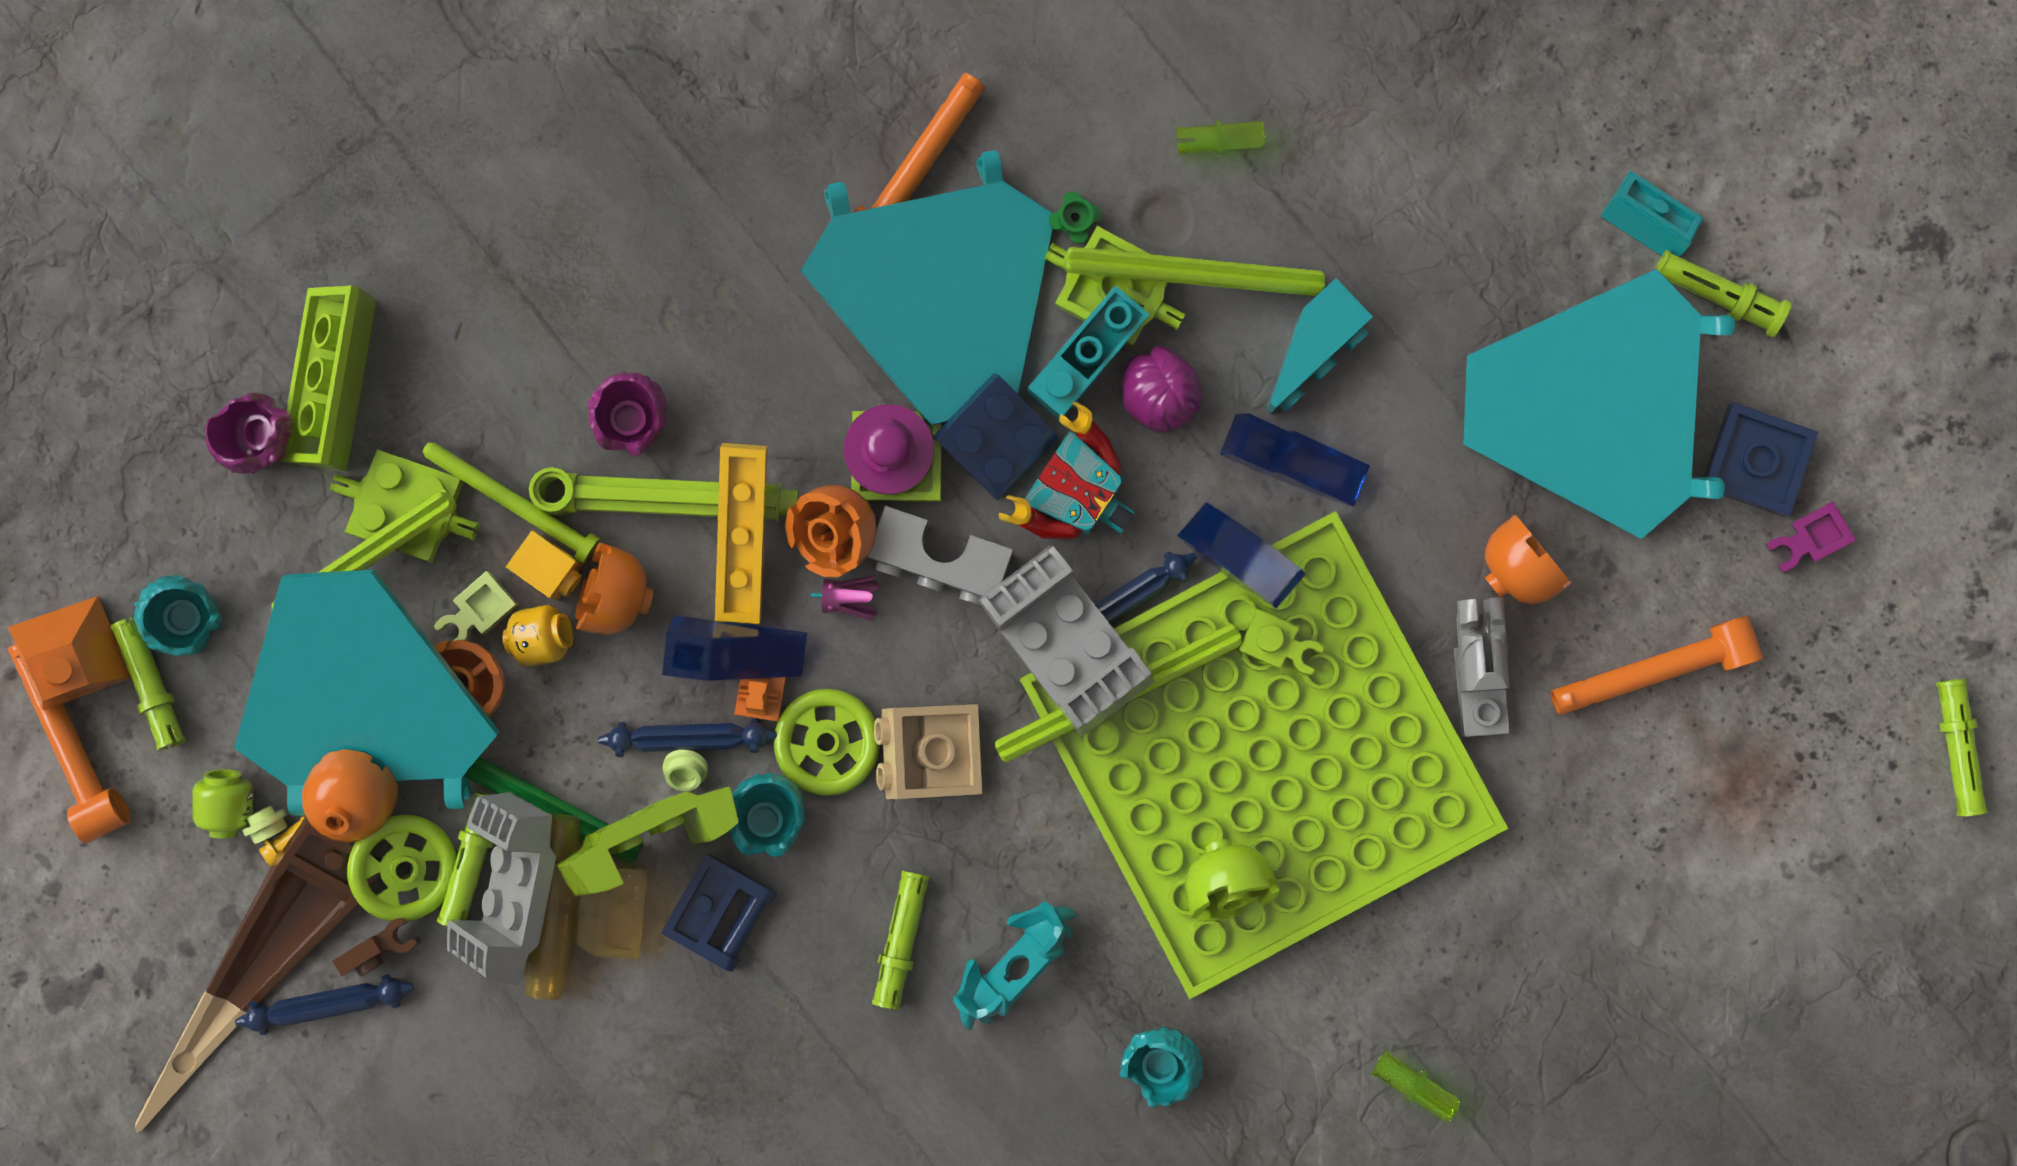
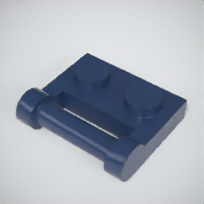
[661,853,778,972]

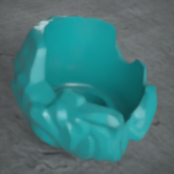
[133,574,223,656]
[728,773,806,857]
[1119,1027,1204,1108]

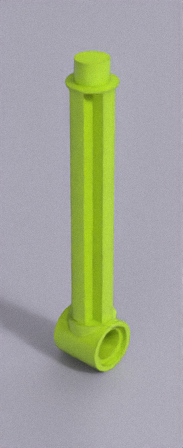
[529,467,799,522]

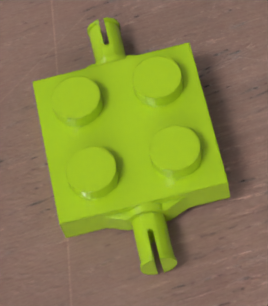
[1044,226,1186,348]
[330,449,480,564]

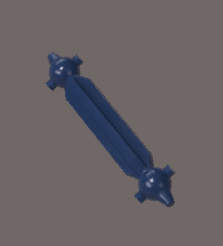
[1095,552,1197,624]
[598,718,777,757]
[235,974,414,1035]

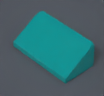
[1601,171,1704,257]

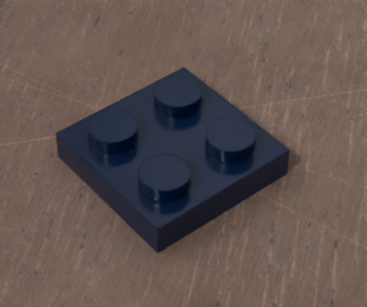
[933,373,1059,500]
[1704,402,1818,517]

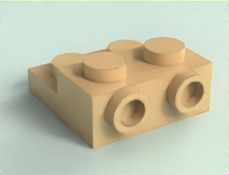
[874,704,982,799]

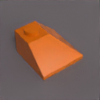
[8,596,131,711]

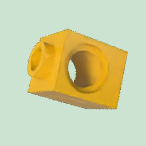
[506,530,583,600]

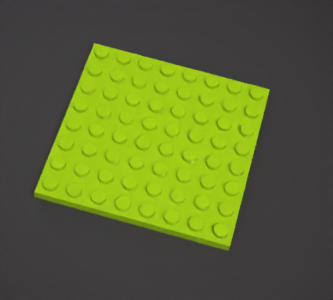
[1020,511,1508,999]

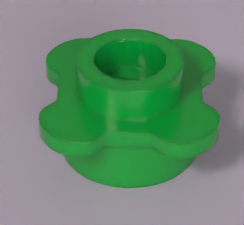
[1049,191,1102,244]

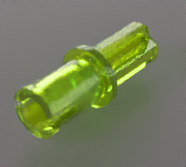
[1176,120,1265,156]
[1371,1050,1460,1122]

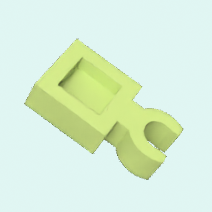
[434,571,519,641]

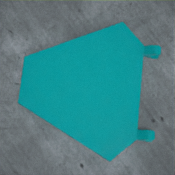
[800,150,1052,426]
[1463,269,1735,539]
[234,569,499,816]

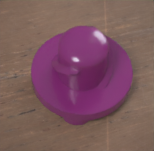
[844,404,934,496]

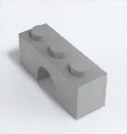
[867,506,1013,607]

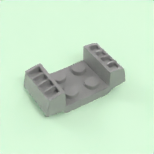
[977,546,1154,737]
[447,792,556,986]

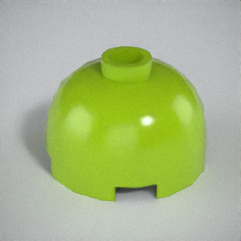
[1185,839,1280,922]

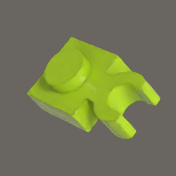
[1238,609,1325,675]

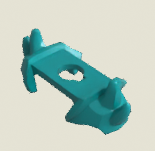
[953,901,1077,1030]

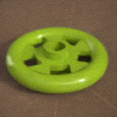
[774,689,880,796]
[347,815,457,921]

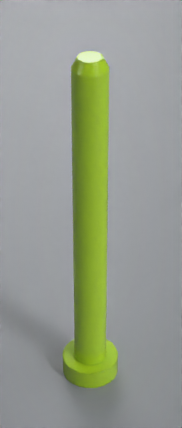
[422,442,601,565]

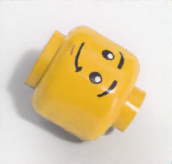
[502,605,574,667]

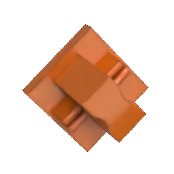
[734,671,786,721]

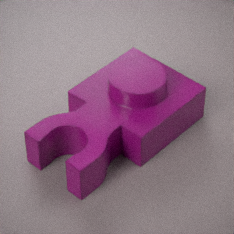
[1765,501,1856,573]

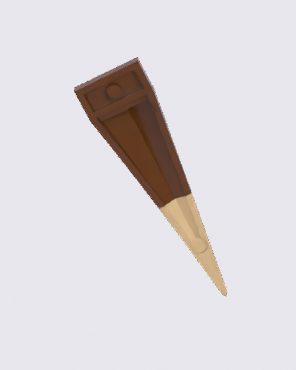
[135,816,382,1133]

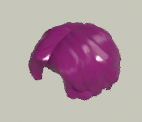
[1122,346,1203,433]
[588,371,667,456]
[205,392,293,474]

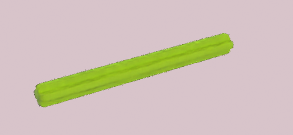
[1064,247,1326,296]
[995,624,1243,762]

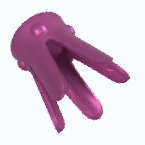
[811,575,879,621]

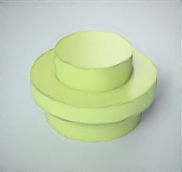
[662,750,708,791]
[242,805,288,844]

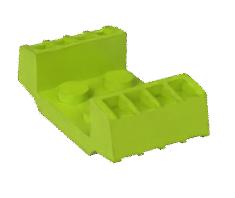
[554,786,739,896]

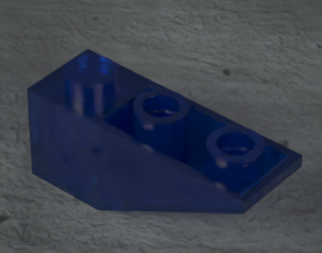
[662,615,808,681]

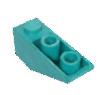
[1266,278,1373,414]
[1027,285,1150,422]

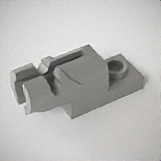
[1454,597,1510,737]

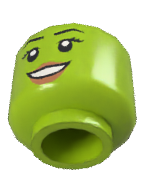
[192,769,254,839]

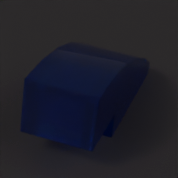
[1220,413,1370,507]
[1177,502,1306,609]

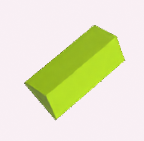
[279,285,377,472]

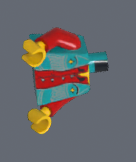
[998,402,1135,540]

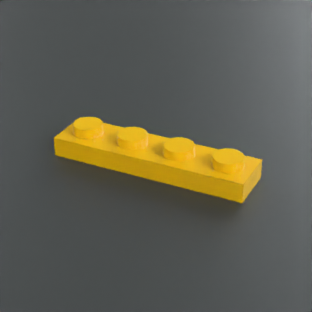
[715,443,768,624]

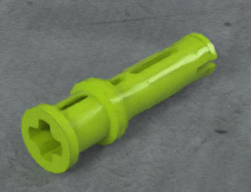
[1655,250,1792,338]

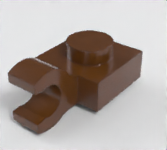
[333,918,421,977]

